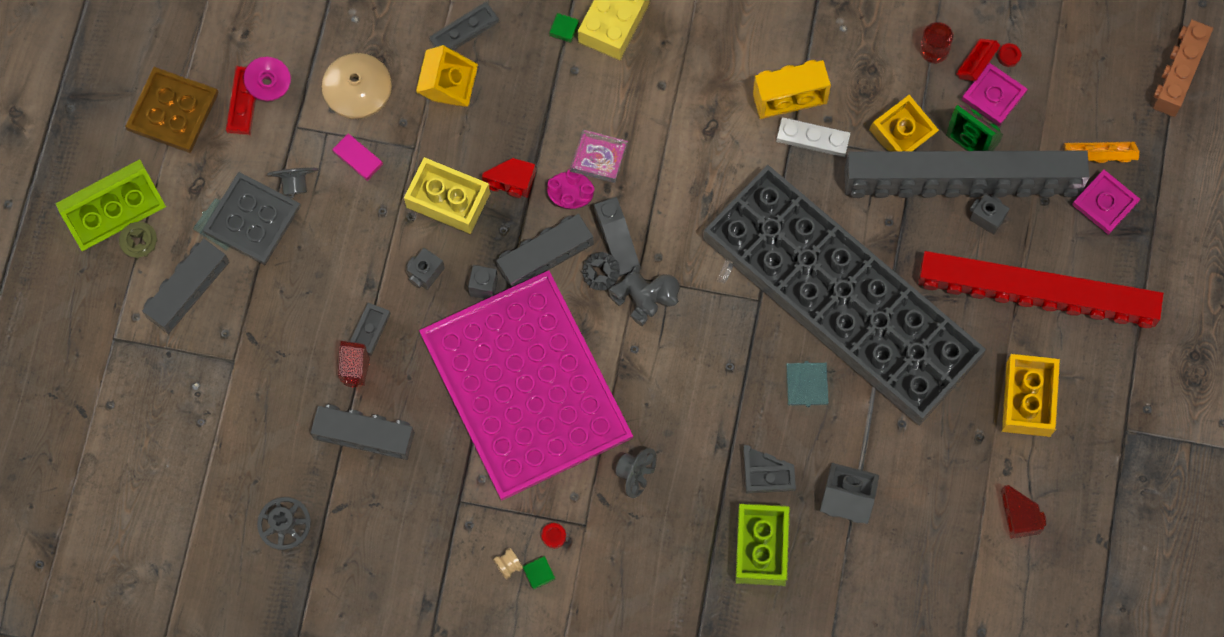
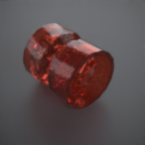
[920,22,954,64]

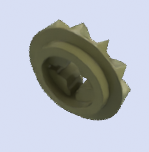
[119,222,158,259]

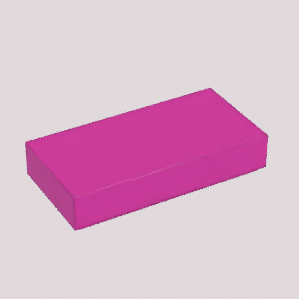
[332,133,383,181]

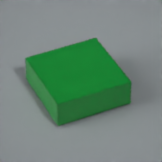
[550,13,579,43]
[522,556,556,590]

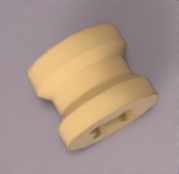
[494,548,523,580]

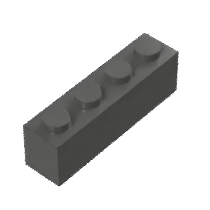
[496,214,594,288]
[142,239,230,334]
[311,404,415,460]

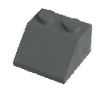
[820,463,879,524]

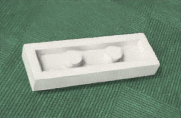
[776,117,850,157]

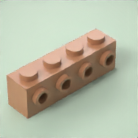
[1153,20,1213,117]

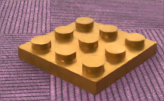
[125,67,219,153]

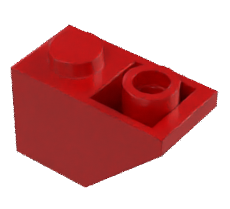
[482,158,536,198]

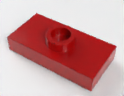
[956,39,1001,81]

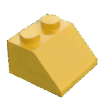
[416,45,478,107]
[869,95,939,151]

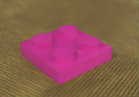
[962,63,1028,127]
[1072,170,1140,235]

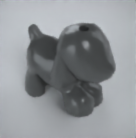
[609,265,680,326]

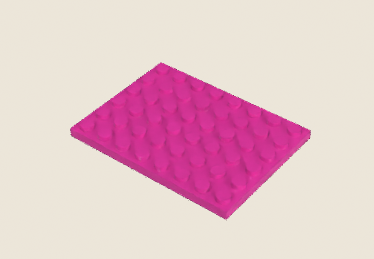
[419,270,633,501]

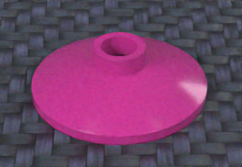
[244,57,291,101]

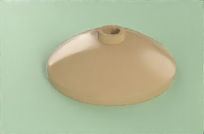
[322,53,392,119]

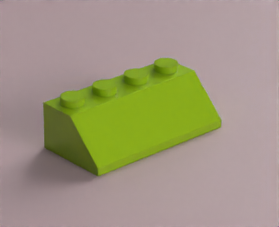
[56,159,166,251]

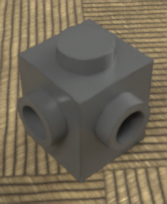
[970,194,1010,235]
[407,248,445,290]

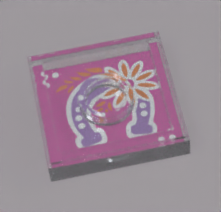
[570,130,628,183]

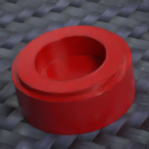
[997,43,1022,67]
[542,523,566,549]

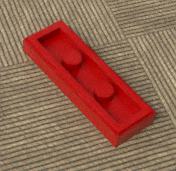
[226,66,256,135]

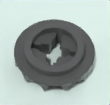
[582,252,620,290]

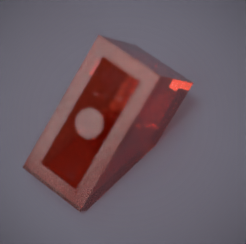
[338,341,370,388]
[1001,485,1046,539]

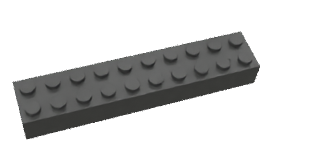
[844,151,1089,198]

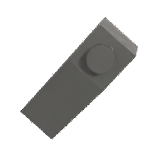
[594,197,641,277]

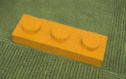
[1064,142,1139,163]

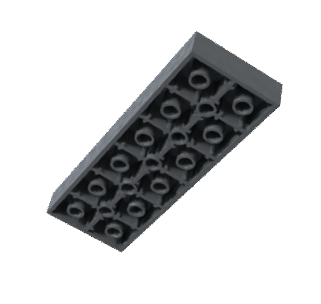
[703,165,986,426]

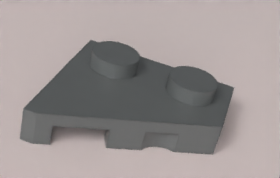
[743,445,796,493]

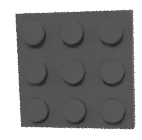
[202,172,301,265]

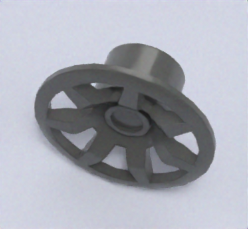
[267,167,319,195]
[616,448,657,498]
[257,497,311,550]

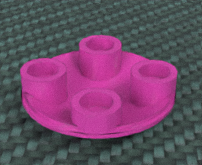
[547,168,594,209]

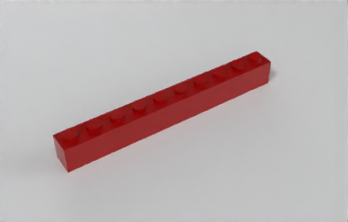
[918,251,1164,328]

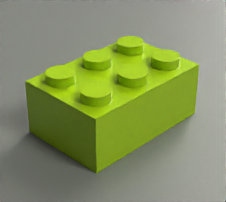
[735,504,789,586]

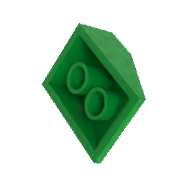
[946,105,1003,151]

